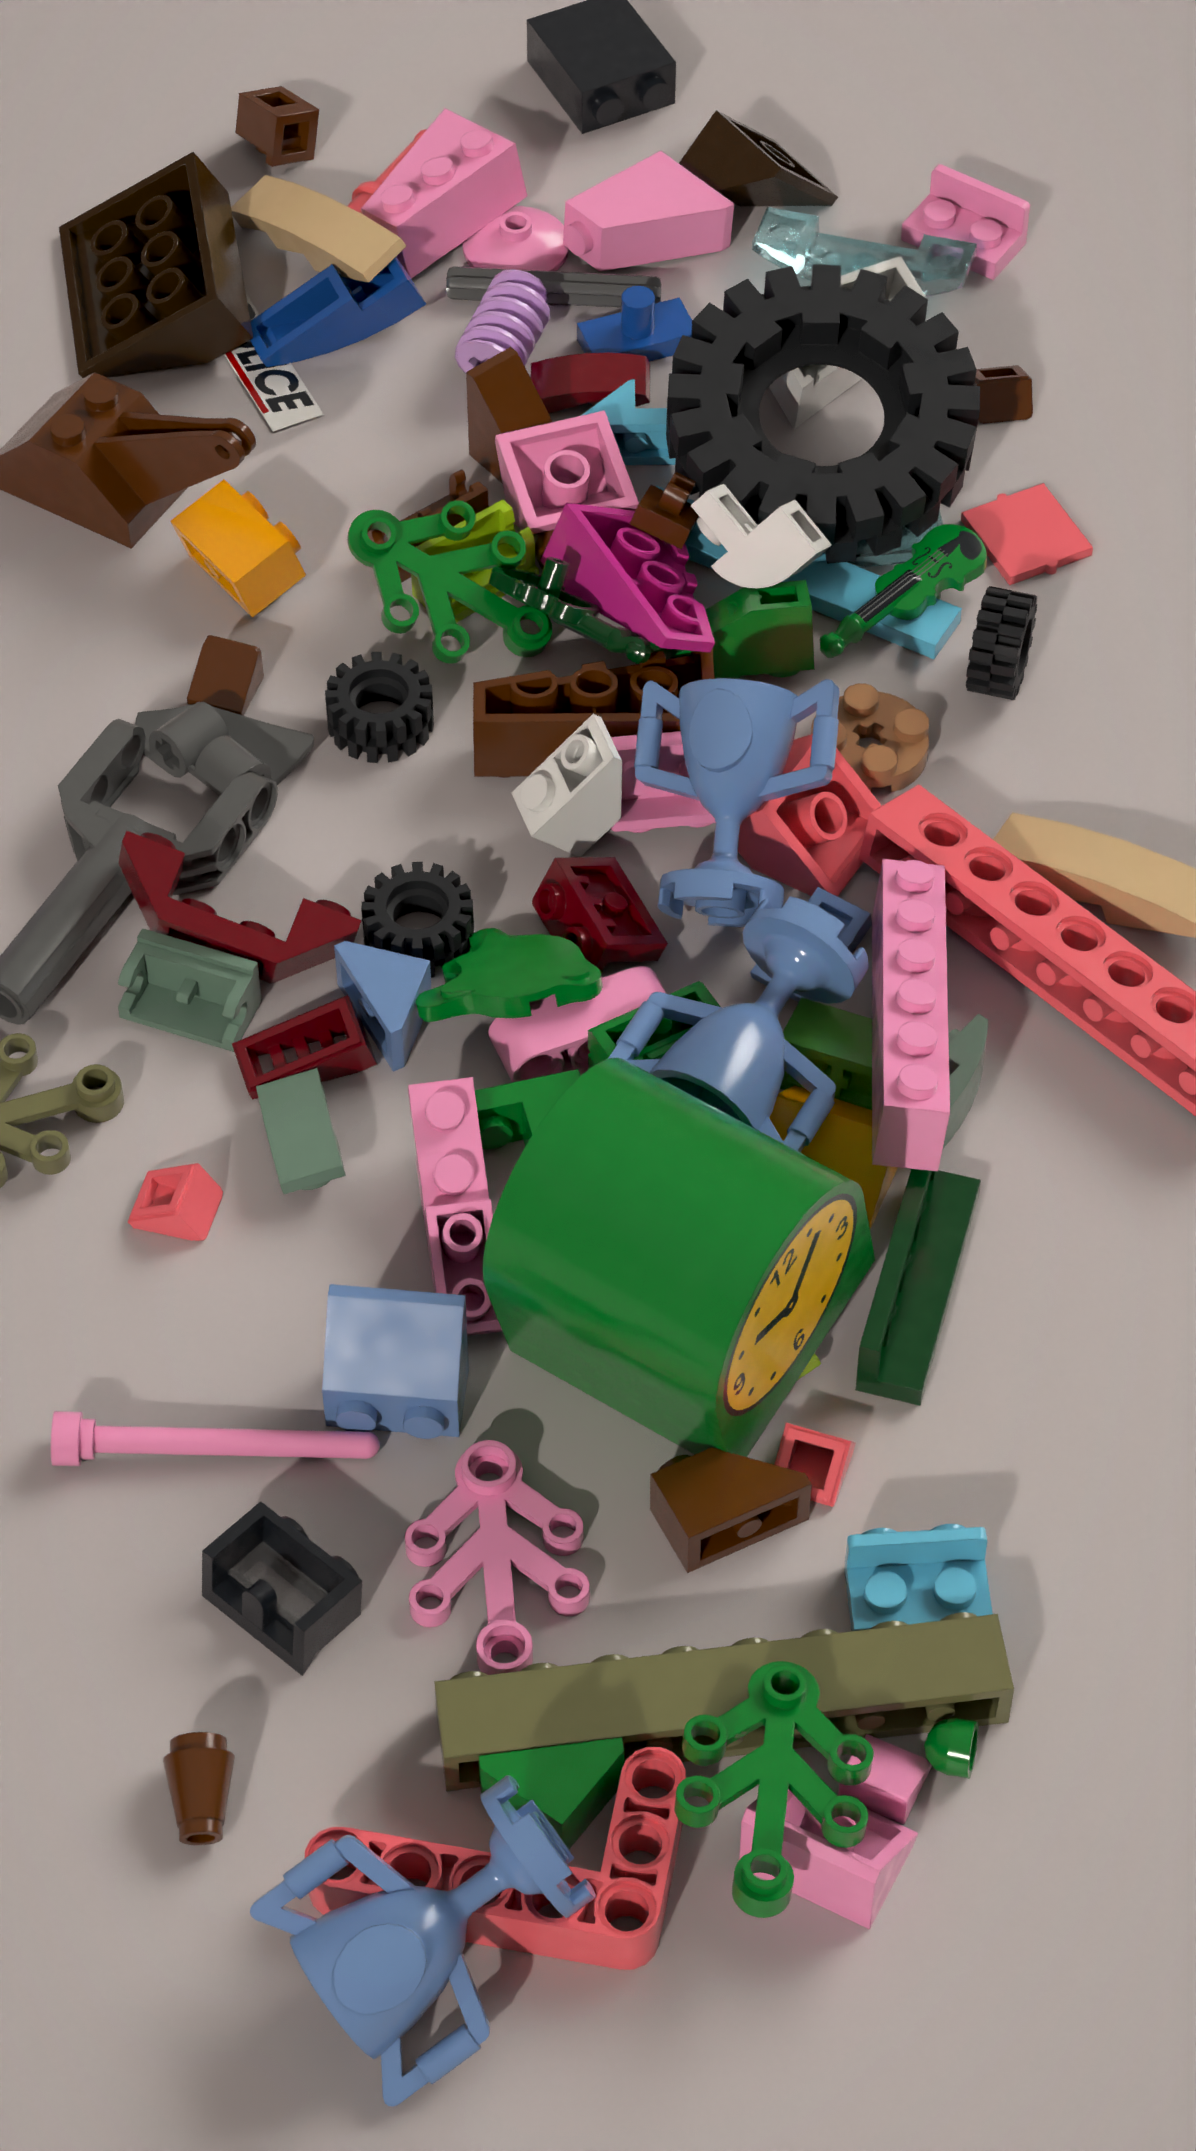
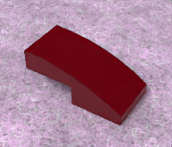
[530,352,650,414]

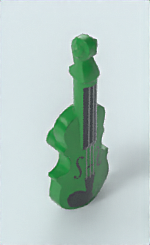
[819,524,987,658]

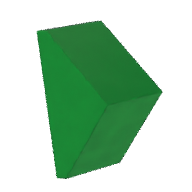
[479,1737,624,1849]

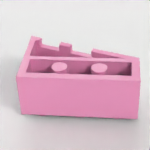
[361,108,527,279]

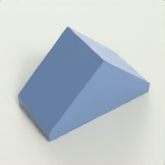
[334,941,432,1072]

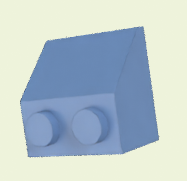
[322,1284,469,1439]

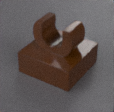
[630,471,699,550]

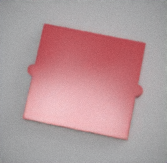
[961,483,1093,585]

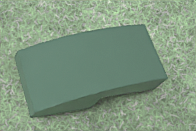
[943,1013,989,1148]
[256,1068,346,1195]

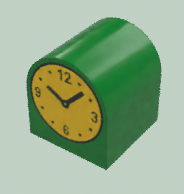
[483,1058,875,1457]

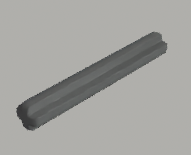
[446,266,662,308]

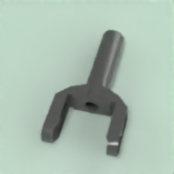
[0,719,278,1025]

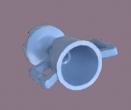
[634,678,840,927]
[608,896,869,1153]
[250,1775,596,2107]

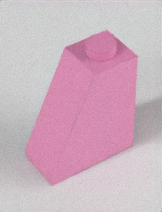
[563,151,734,272]

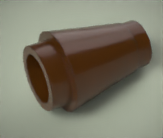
[163,1732,235,1845]

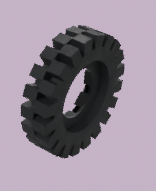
[666,264,980,564]

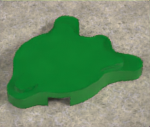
[416,928,603,1022]

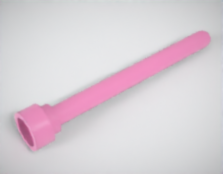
[51,1411,380,1466]

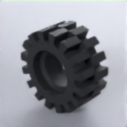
[966,586,1037,700]
[325,651,434,763]
[361,862,474,978]

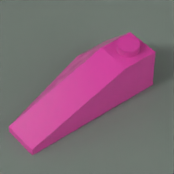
[540,503,715,653]

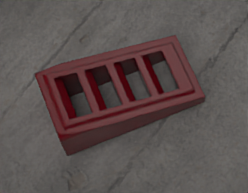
[232,995,378,1100]

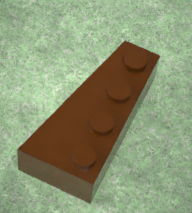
[473,648,714,778]

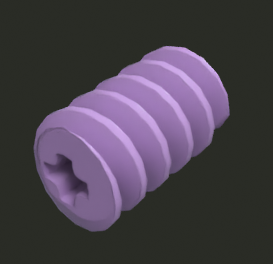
[455,269,550,374]

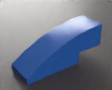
[250,257,426,367]

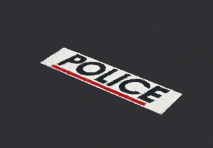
[224,294,324,432]

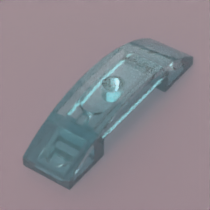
[752,207,977,296]

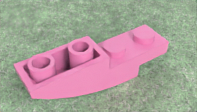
[408,1077,502,1336]

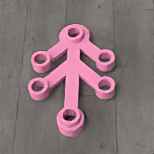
[405,1440,590,1675]

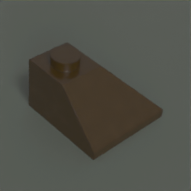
[679,110,838,207]

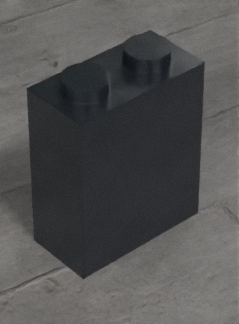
[527,0,676,134]

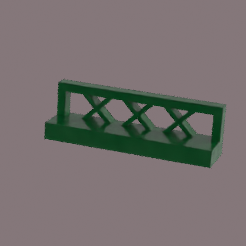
[855,1169,981,1406]

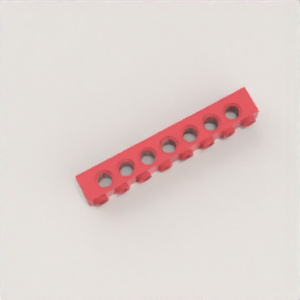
[859,784,1196,1116]

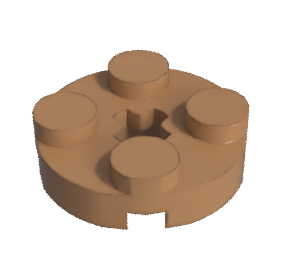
[811,683,929,793]

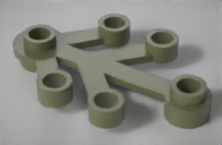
[0,1033,124,1188]

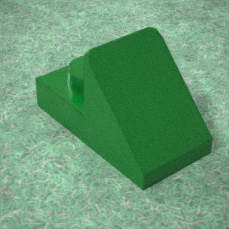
[475,1069,581,1150]

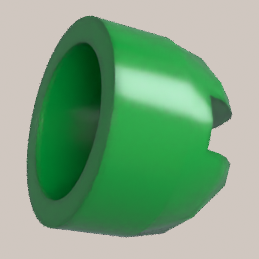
[924,1718,978,1779]

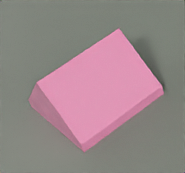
[495,410,639,534]
[739,1789,918,1929]

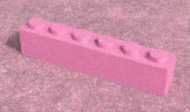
[872,859,950,1172]

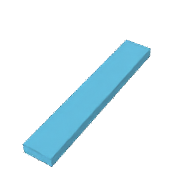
[656,485,962,659]

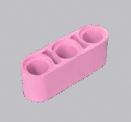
[488,966,667,1083]

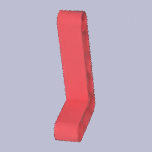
[305,1747,686,1970]

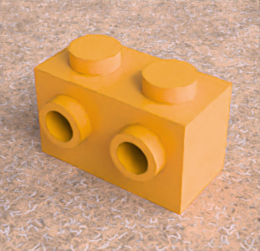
[170,479,306,618]

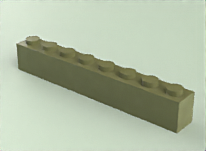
[434,1612,1014,1791]

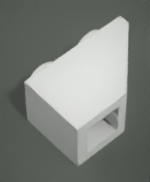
[512,714,622,857]

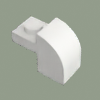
[691,484,832,588]

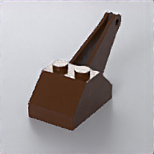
[0,372,256,549]

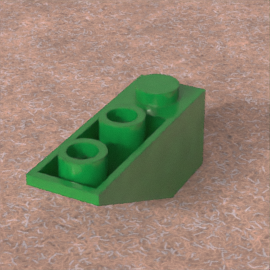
[635,580,815,679]

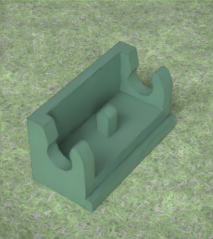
[118,928,262,1052]

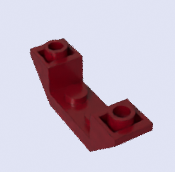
[118,830,362,984]

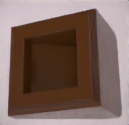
[974,365,1033,424]
[187,635,264,716]

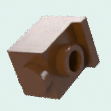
[235,86,319,167]

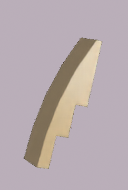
[231,175,406,283]
[993,812,1196,938]

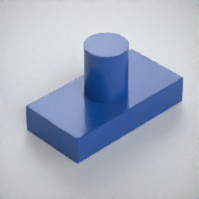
[577,286,692,362]

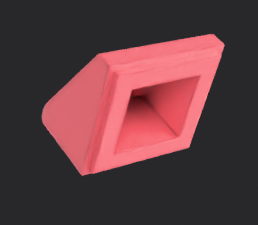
[128,1163,223,1241]
[774,1423,856,1507]

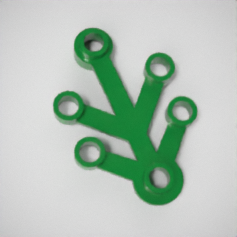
[347,500,553,664]
[674,1661,874,1918]

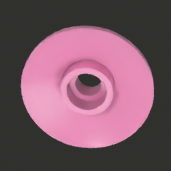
[462,206,569,271]

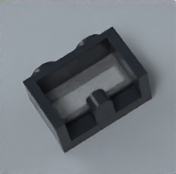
[202,1501,363,1676]

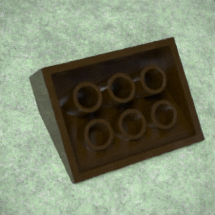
[59,152,253,378]

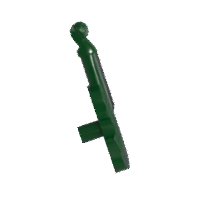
[489,557,651,663]

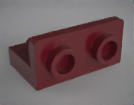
[532,857,668,973]

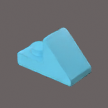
[581,379,676,465]

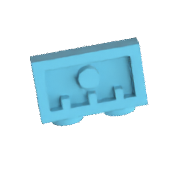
[844,1524,993,1631]

